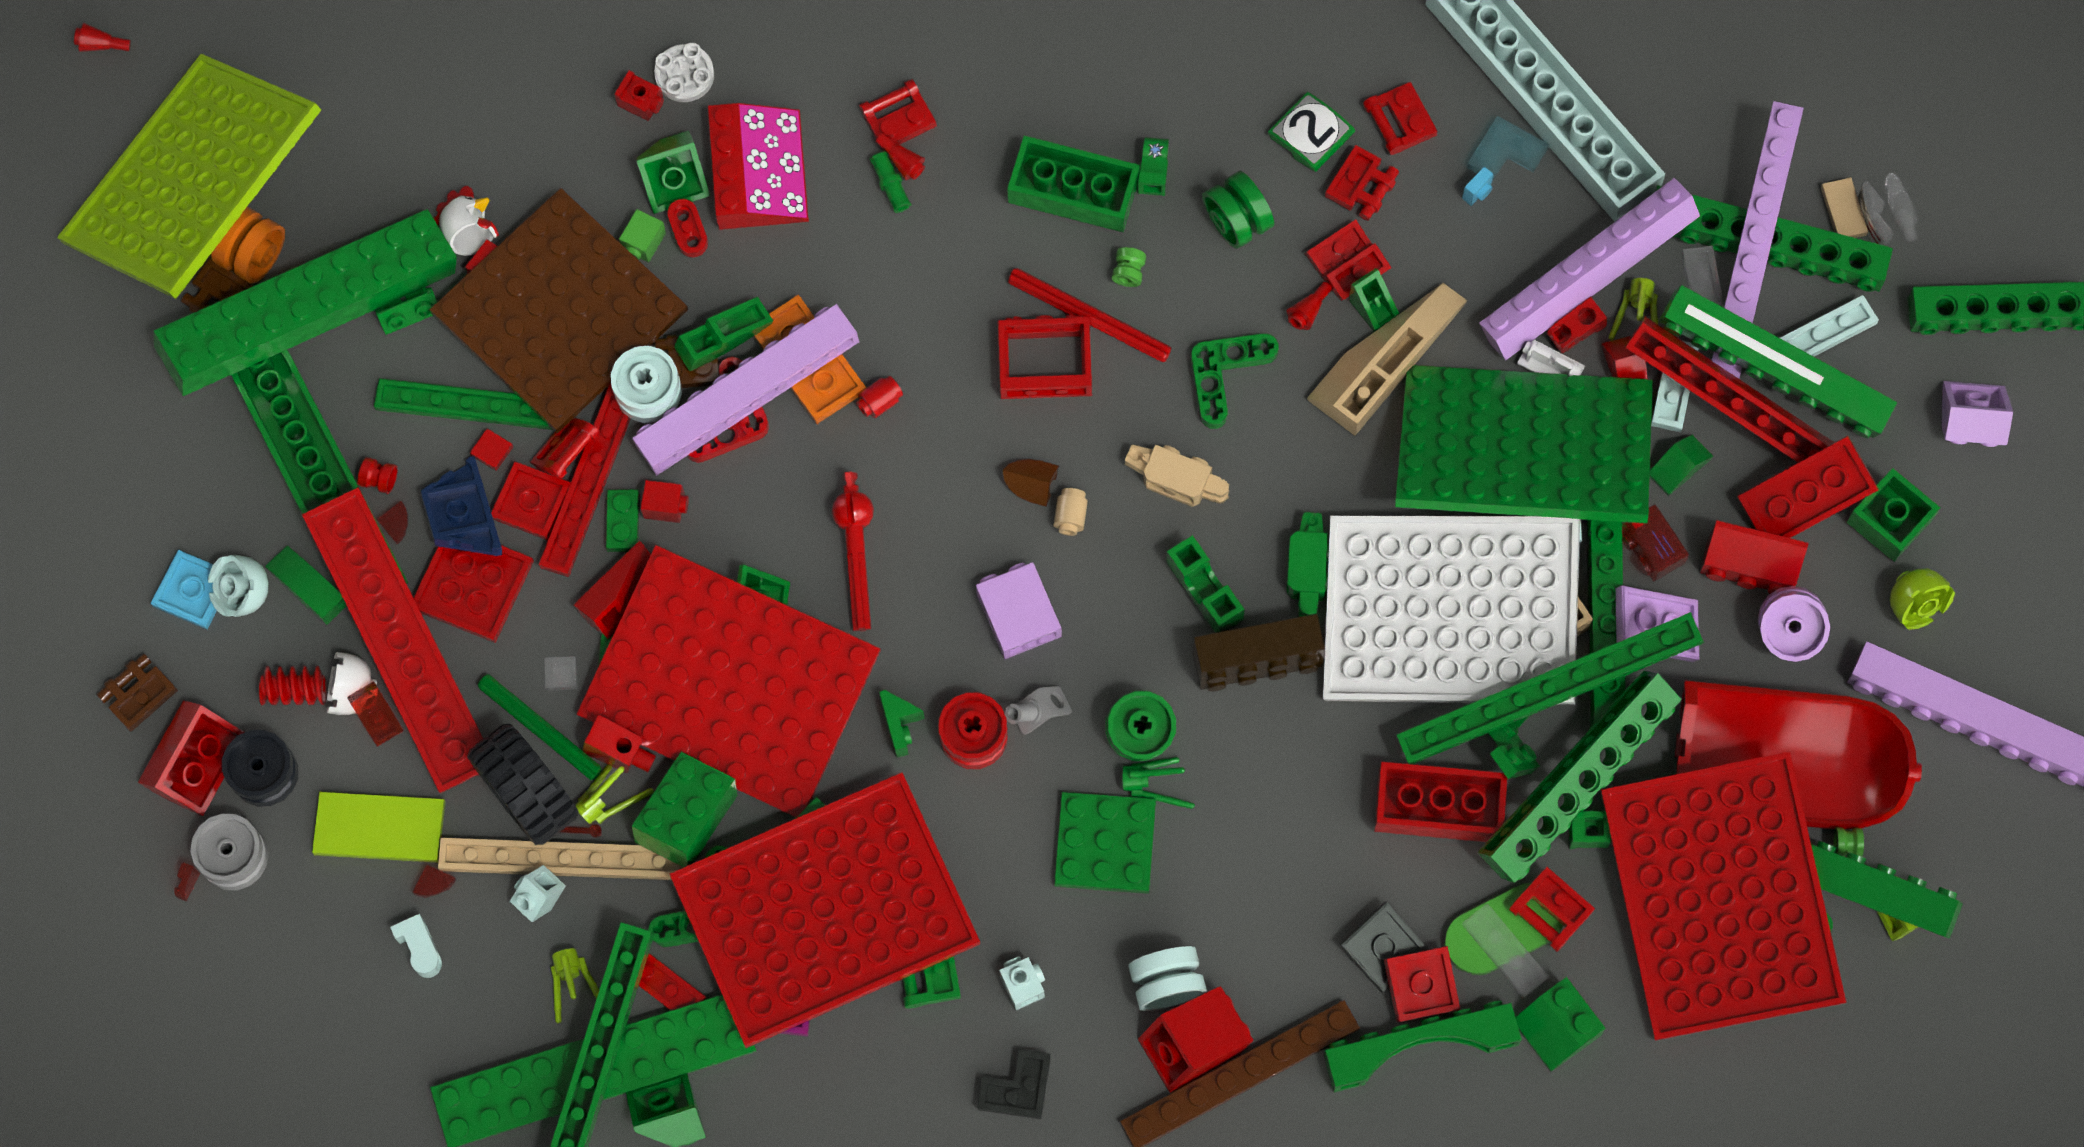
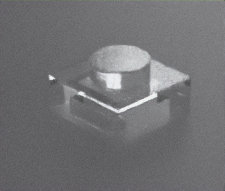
[545,656,578,691]

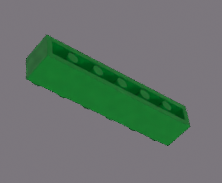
[1811,840,1963,939]

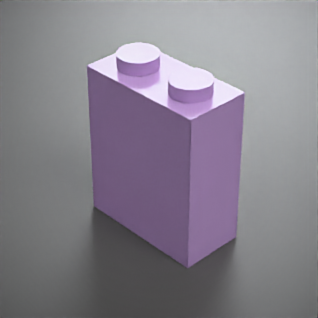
[976,562,1062,660]

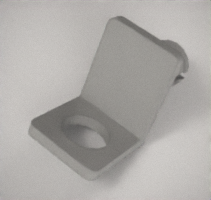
[1005,686,1072,735]

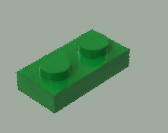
[606,490,640,552]

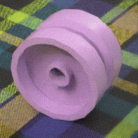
[1757,586,1830,662]

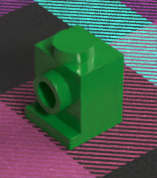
[1569,811,1612,849]

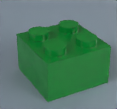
[1847,468,1941,562]

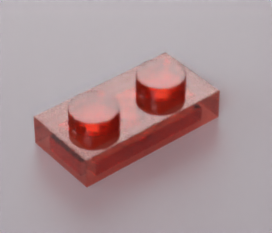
[347,681,404,747]

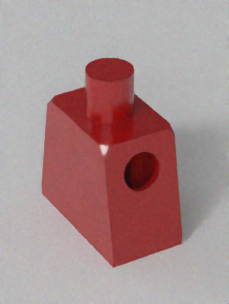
[583,715,656,773]

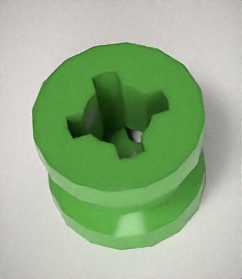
[1833,827,1864,857]

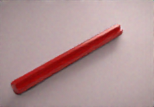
[1008,268,1171,362]

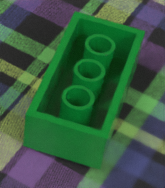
[1007,135,1140,233]

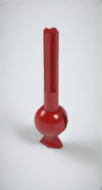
[832,472,874,632]

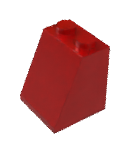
[1138,986,1254,1093]

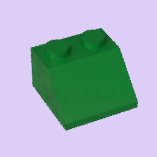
[1515,977,1606,1072]

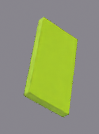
[312,792,445,863]

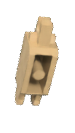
[1125,445,1229,507]

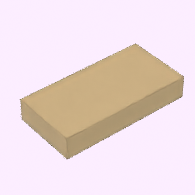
[1821,177,1868,238]

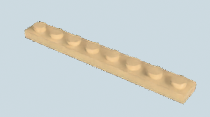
[438,838,684,880]

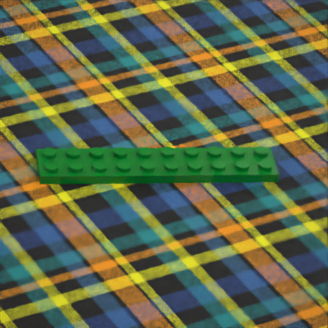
[430,995,757,1147]

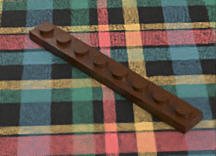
[1120,1000,1360,1147]

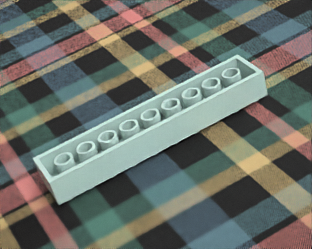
[1425,0,1665,222]

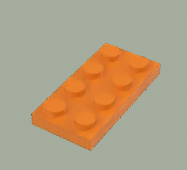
[754,294,866,424]

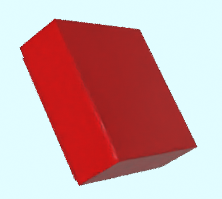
[470,428,513,471]

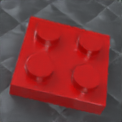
[491,462,571,540]
[1384,946,1460,1022]

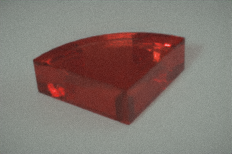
[377,501,409,545]
[174,862,200,901]
[412,865,456,898]

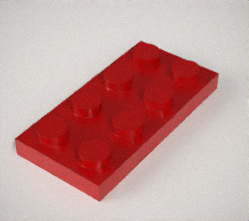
[1738,435,1879,538]

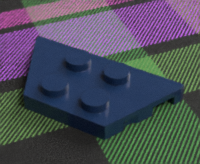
[421,456,502,556]

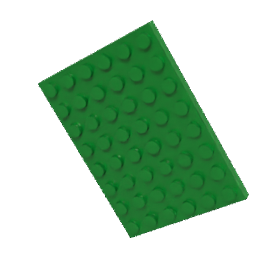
[1395,365,1653,523]

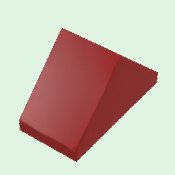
[1601,336,1648,379]

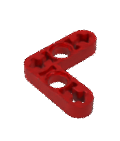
[687,357,769,463]

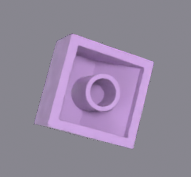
[1942,381,2013,447]

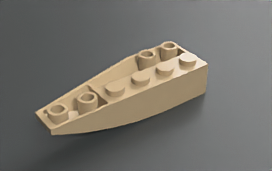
[1307,283,1467,436]

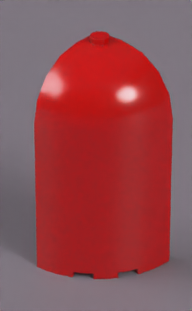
[1674,681,1922,829]

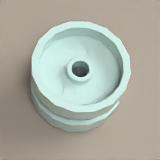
[611,346,682,423]
[1128,946,1207,1011]

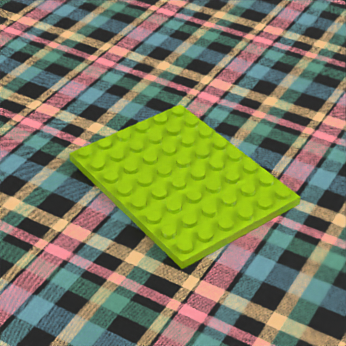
[57,54,321,299]

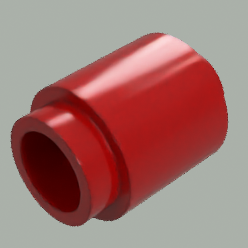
[856,376,903,419]

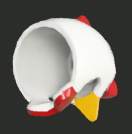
[434,186,499,256]

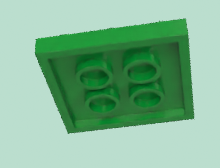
[1055,792,1156,894]

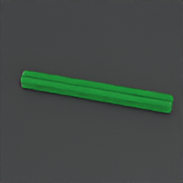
[478,674,602,780]

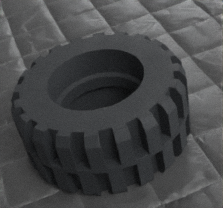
[467,724,579,845]

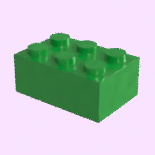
[632,752,738,867]

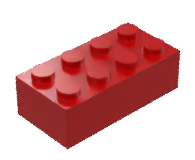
[1374,762,1507,842]

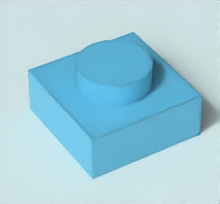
[1462,167,1493,206]

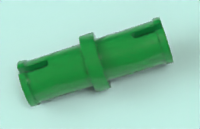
[870,152,911,213]

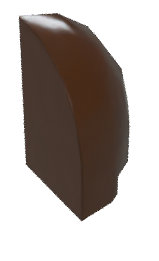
[1003,459,1059,507]

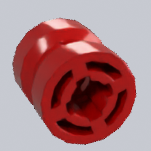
[358,457,398,494]

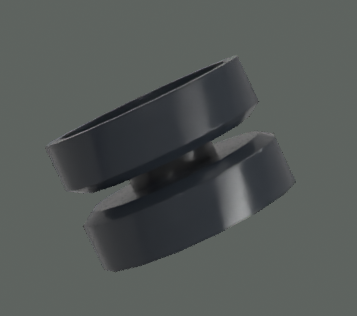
[222,730,298,807]

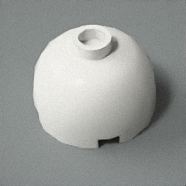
[326,652,377,715]

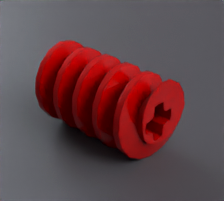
[259,666,327,705]

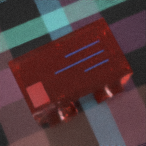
[1622,504,1689,582]

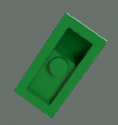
[879,690,925,758]

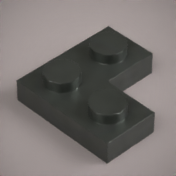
[978,1050,1051,1119]

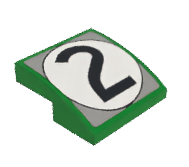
[1268,92,1355,172]

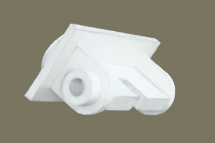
[1517,340,1585,377]

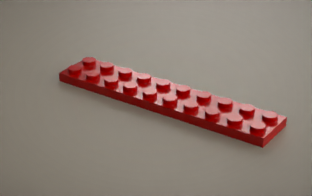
[302,487,483,794]

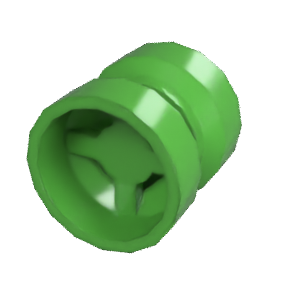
[1112,247,1147,287]

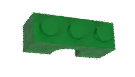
[1166,535,1245,633]

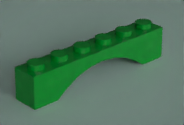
[1324,1001,1522,1093]

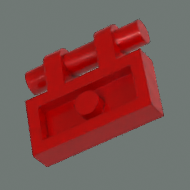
[1325,145,1399,221]

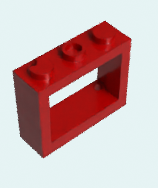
[998,314,1092,399]

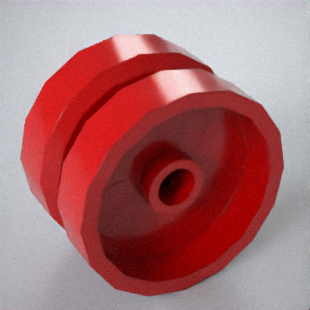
[939,693,1008,769]

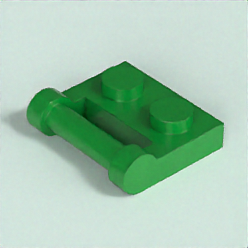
[903,956,961,1009]

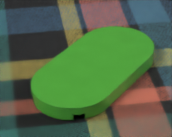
[1445,883,1563,976]

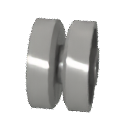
[190,813,269,891]

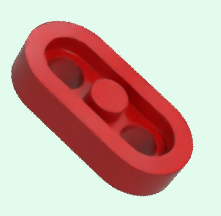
[667,199,708,258]

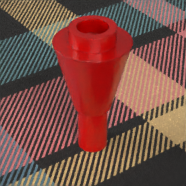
[74,23,131,52]
[876,133,925,181]
[1287,282,1332,330]

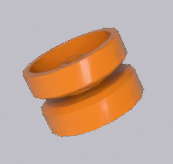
[211,206,285,284]

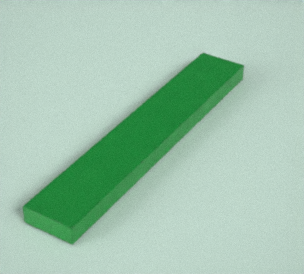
[374,378,553,430]

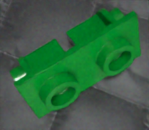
[375,287,437,335]

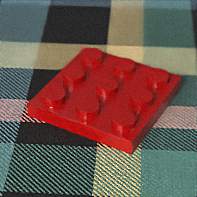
[414,545,534,643]

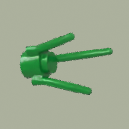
[1123,757,1195,809]

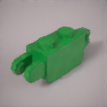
[1287,512,1329,617]

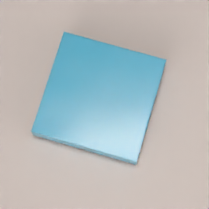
[150,550,217,630]

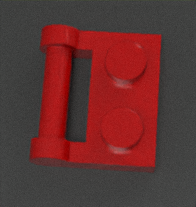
[859,79,937,152]
[1363,81,1438,155]
[530,418,600,480]
[1509,867,1595,952]

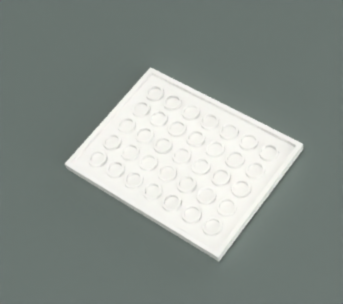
[1323,516,1580,705]

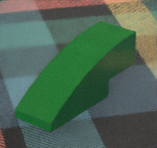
[674,297,773,372]
[265,546,347,625]

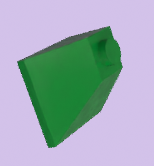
[636,130,711,214]
[626,1073,706,1147]

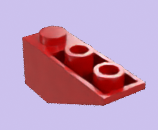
[574,541,651,639]

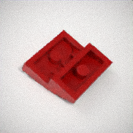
[1305,219,1392,301]

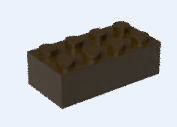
[1193,614,1325,692]

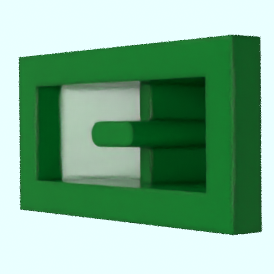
[1349,268,1399,332]
[1650,434,1714,496]
[737,564,790,605]

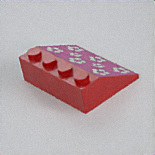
[708,103,809,230]

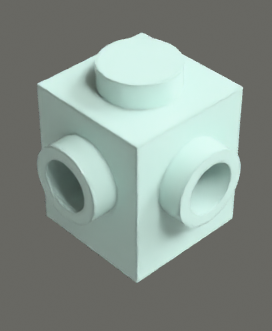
[510,865,566,922]
[999,957,1045,1010]

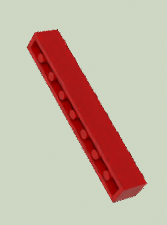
[1625,316,1834,462]

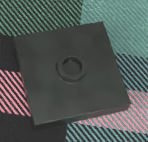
[1339,902,1429,992]

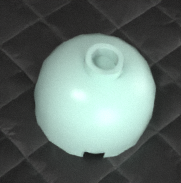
[208,555,269,617]

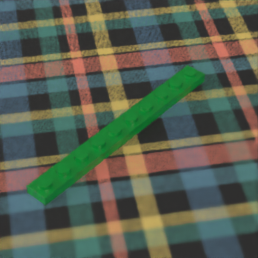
[1397,612,1704,764]

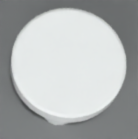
[654,42,714,102]

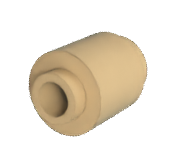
[1053,488,1088,536]

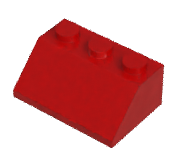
[1700,520,1808,594]
[137,701,245,816]

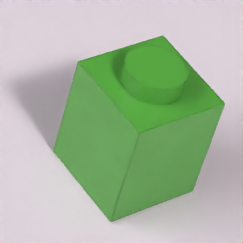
[619,209,666,263]

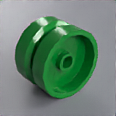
[1202,170,1274,249]
[1105,691,1176,762]

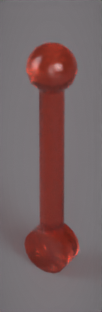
[560,825,602,838]

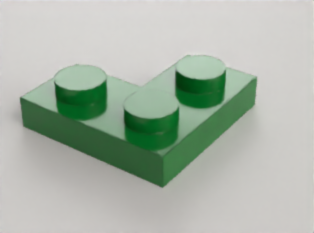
[1489,723,1540,779]

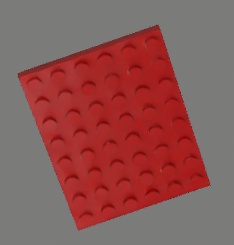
[576,545,881,817]
[1601,751,1846,1041]
[670,772,980,1048]

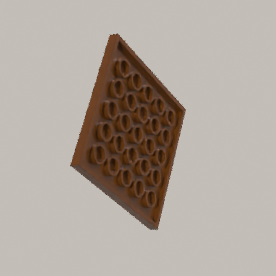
[430,188,688,433]

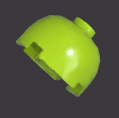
[1890,568,1955,630]

